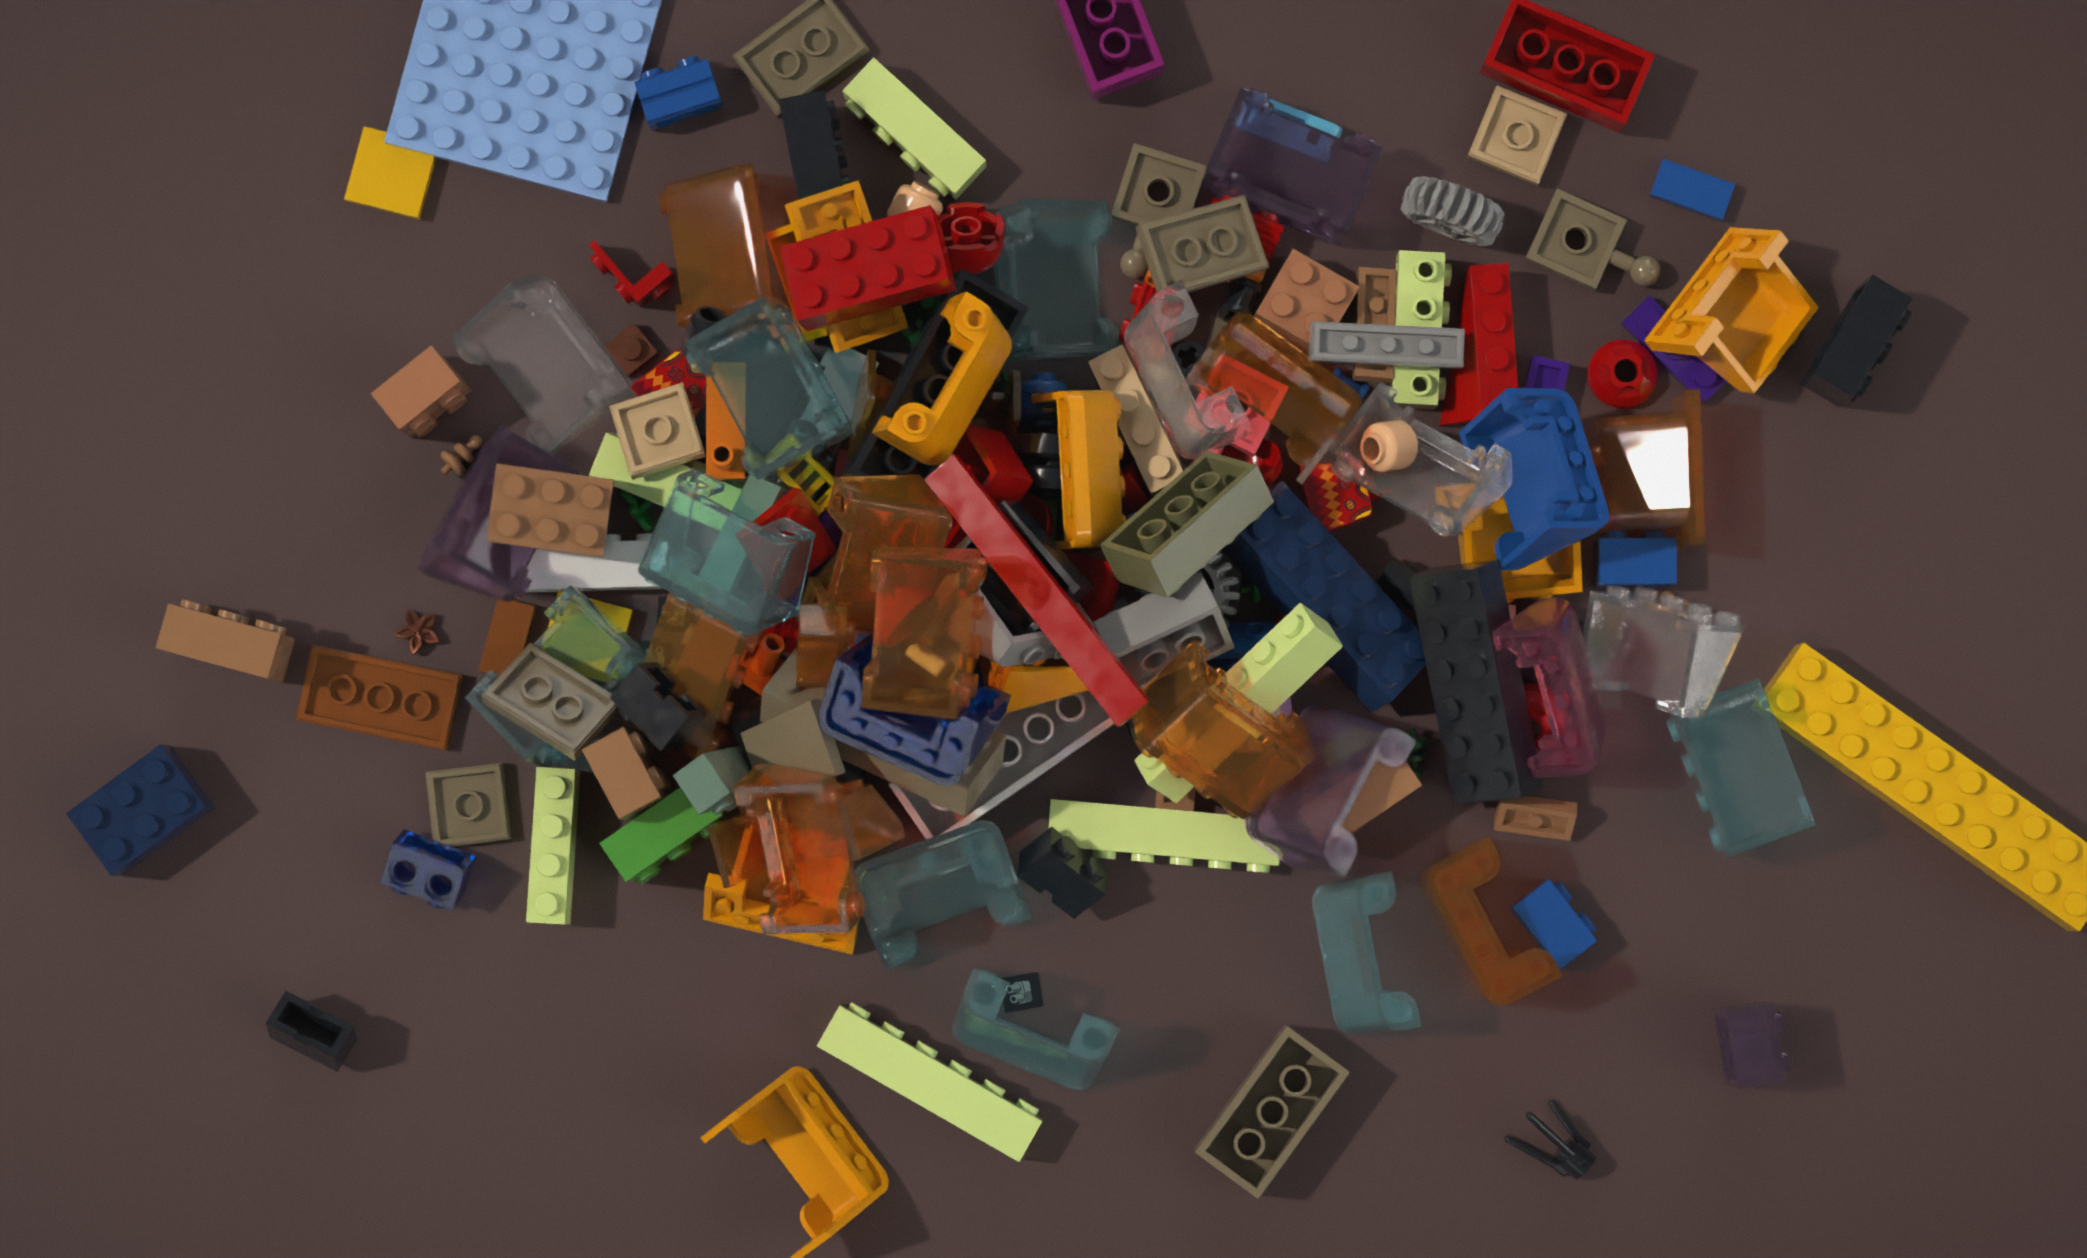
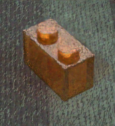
[796,605,855,688]

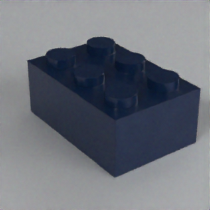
[66,744,215,876]

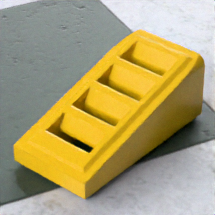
[762,434,846,517]

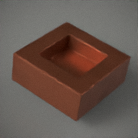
[604,323,659,378]

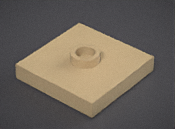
[1467,85,1567,186]
[609,382,706,480]

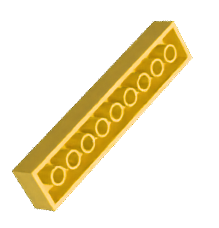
[1751,642,2087,932]

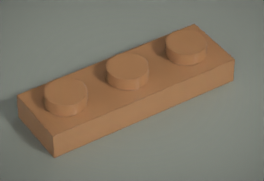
[1353,267,1397,383]

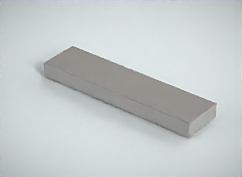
[1309,321,1465,369]

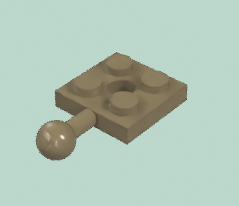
[1111,143,1207,279]
[1524,188,1661,291]

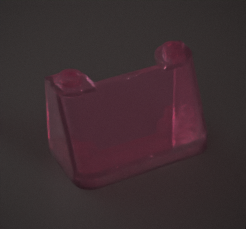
[1491,598,1607,778]

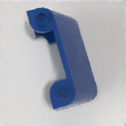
[1459,388,1609,571]

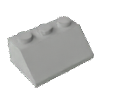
[1093,572,1235,690]

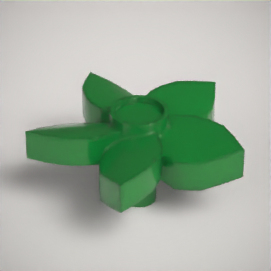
[620,491,653,532]

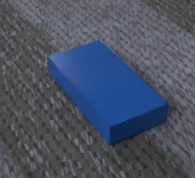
[1649,159,1735,222]

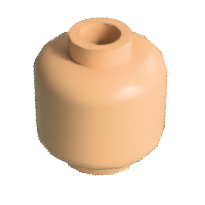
[887,181,943,217]
[1360,420,1418,472]

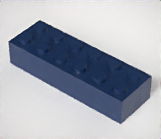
[1223,481,1426,712]

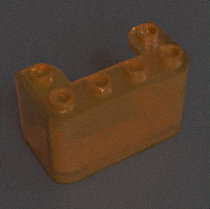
[1132,639,1314,820]
[1418,836,1563,1006]

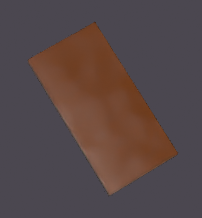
[296,645,464,751]

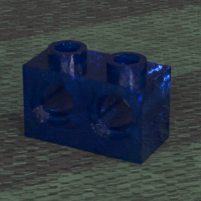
[380,829,476,910]

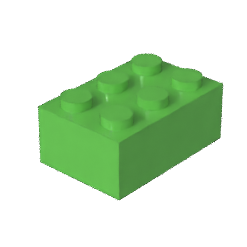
[599,787,729,884]

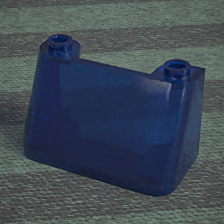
[818,634,1011,786]

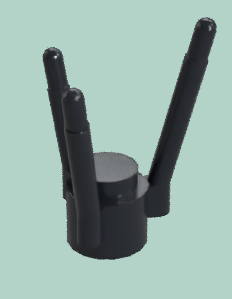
[1505,1099,1596,1180]

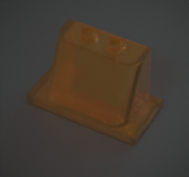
[1591,389,1705,551]

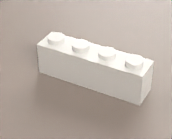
[511,533,670,593]

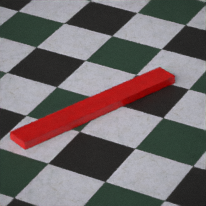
[924,454,1151,727]

